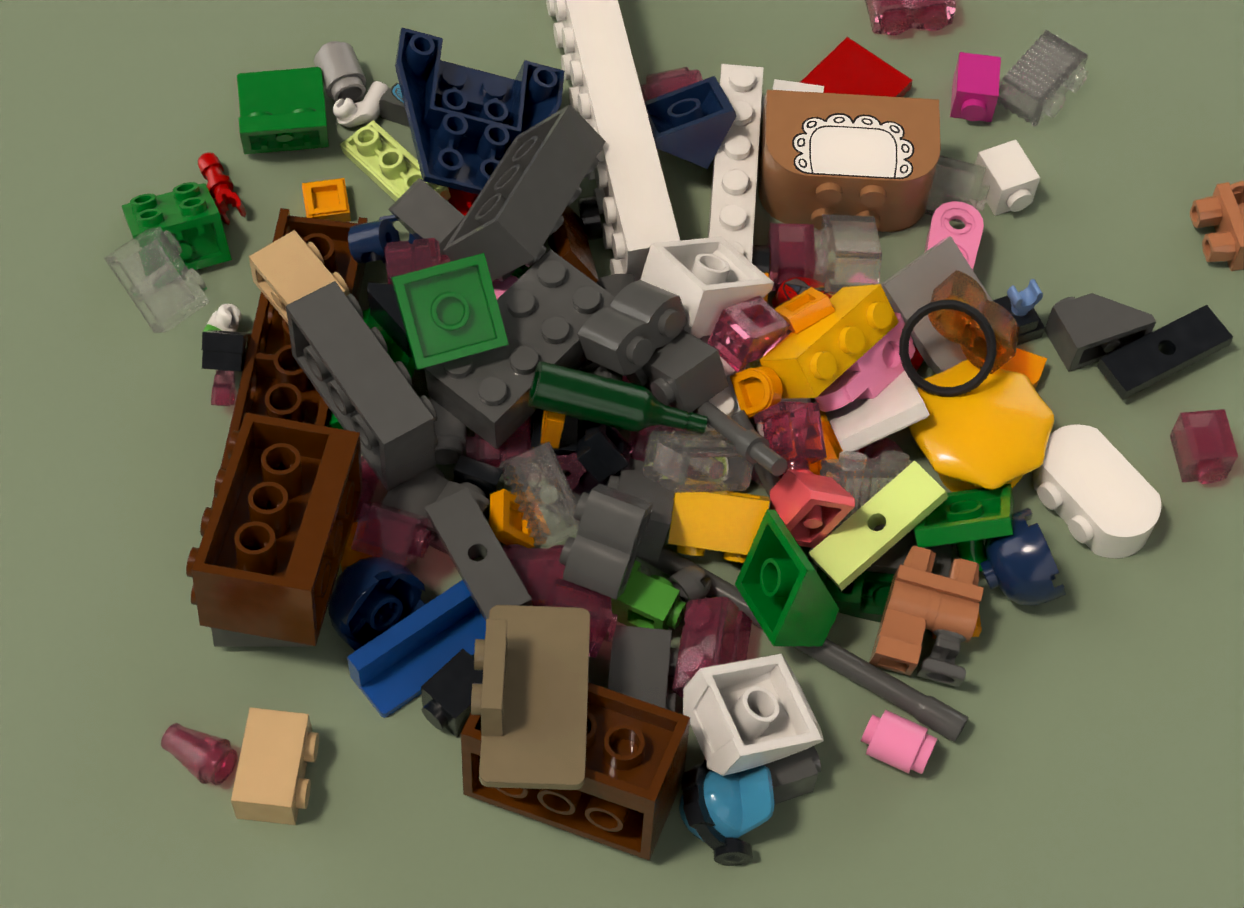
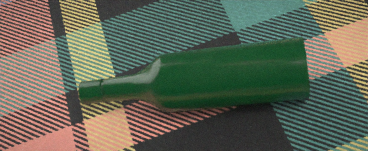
[528,361,708,434]

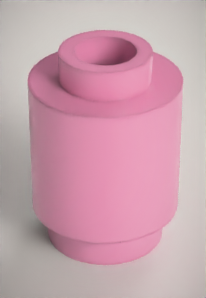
[861,710,938,774]

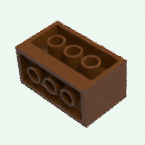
[186,413,363,646]
[461,682,690,861]

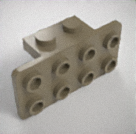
[471,605,590,790]

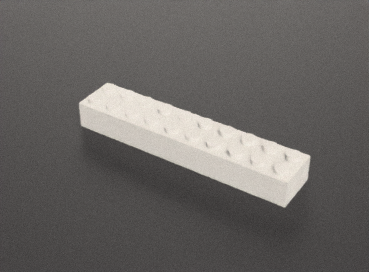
[546,0,680,281]

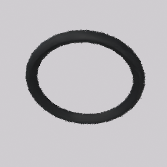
[899,300,997,397]

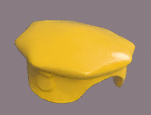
[908,359,1054,492]

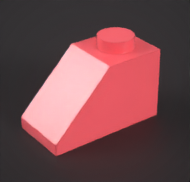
[770,469,855,548]

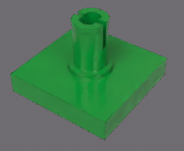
[391,253,509,370]
[914,484,1014,572]

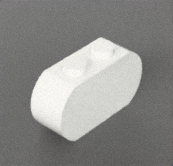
[1032,424,1161,559]

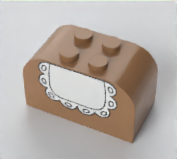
[758,90,941,233]

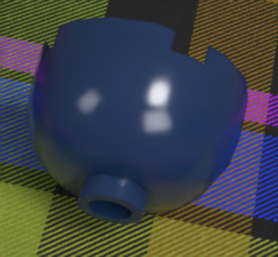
[980,508,1066,606]
[328,556,426,651]

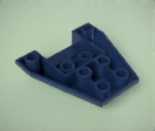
[395,27,565,195]

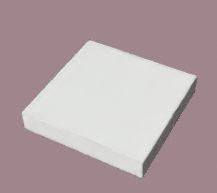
[825,370,930,455]

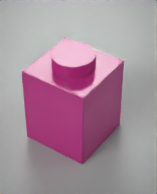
[950,52,1001,122]

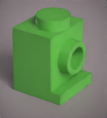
[610,560,687,630]

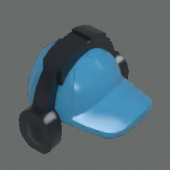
[679,759,774,866]

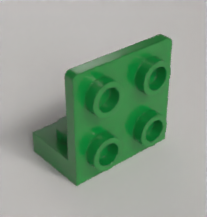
[237,67,329,155]
[122,182,232,284]

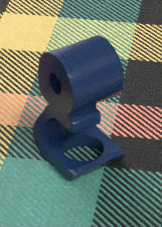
[348,215,422,267]

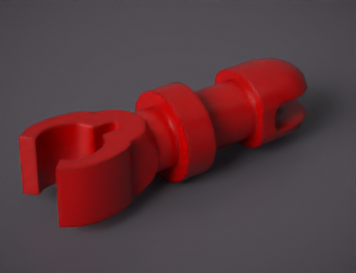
[198,152,246,225]

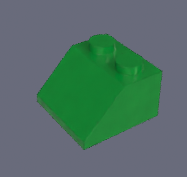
[735,509,839,646]

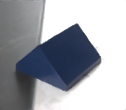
[644,76,736,169]

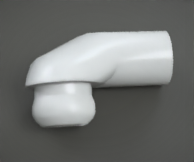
[333,81,390,128]

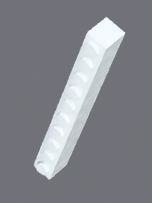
[692,64,764,455]

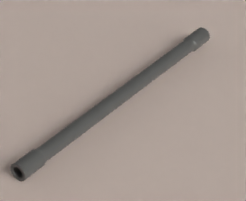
[546,484,969,742]

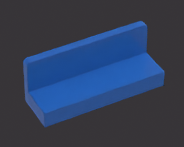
[347,580,486,718]

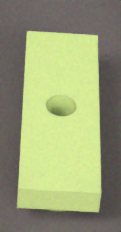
[340,120,451,202]
[808,460,948,591]

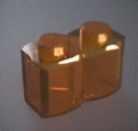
[928,270,1019,374]

